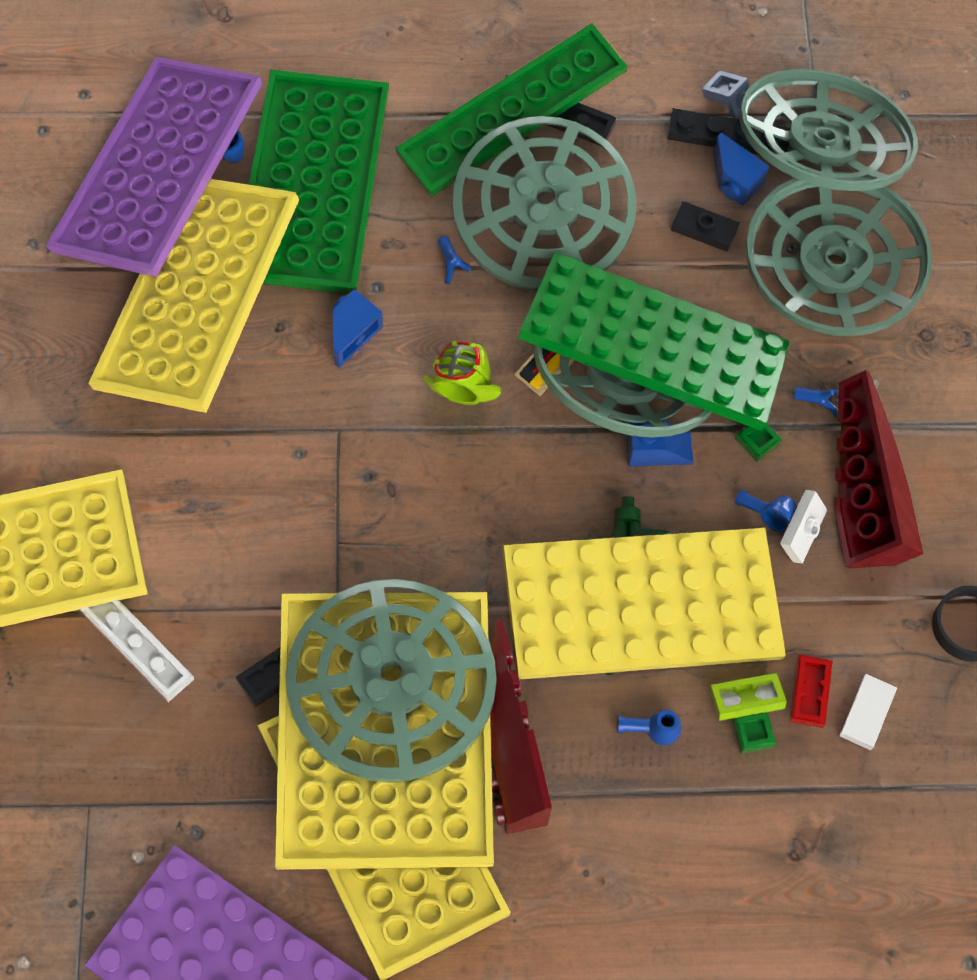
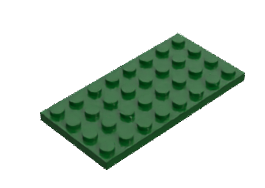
[249,69,389,294]
[518,252,790,432]

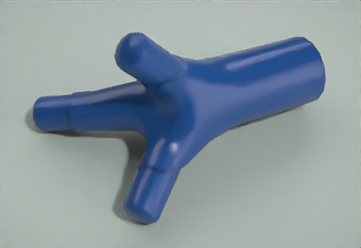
[438,236,471,284]
[794,387,838,418]

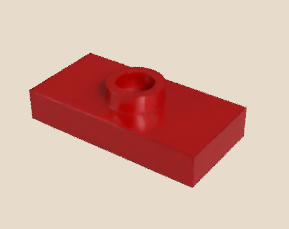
[789,654,833,728]

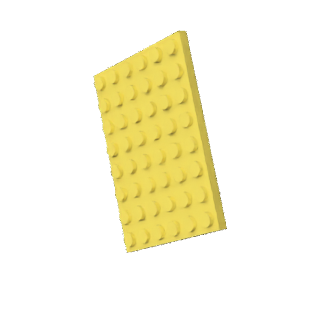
[275,592,494,870]

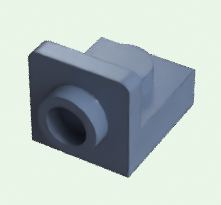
[702,70,750,119]

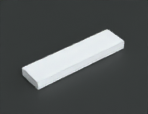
[79,600,194,702]

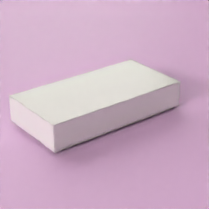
[839,674,897,750]

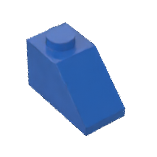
[713,133,770,206]
[333,289,383,368]
[626,420,694,466]

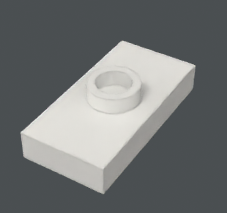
[780,490,827,564]

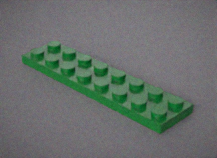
[396,23,627,197]

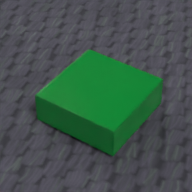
[735,423,782,462]
[733,712,776,753]

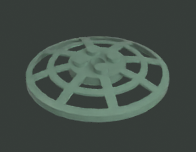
[739,69,918,191]
[452,116,637,291]
[746,172,932,336]
[534,345,712,438]
[286,579,497,782]

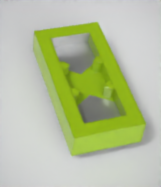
[710,673,787,721]

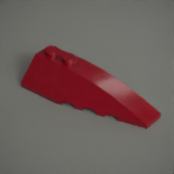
[834,370,923,569]
[490,619,552,834]

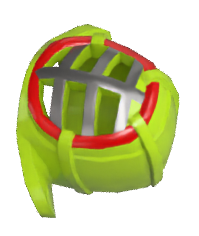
[423,341,502,405]

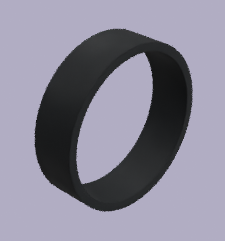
[932,585,977,662]

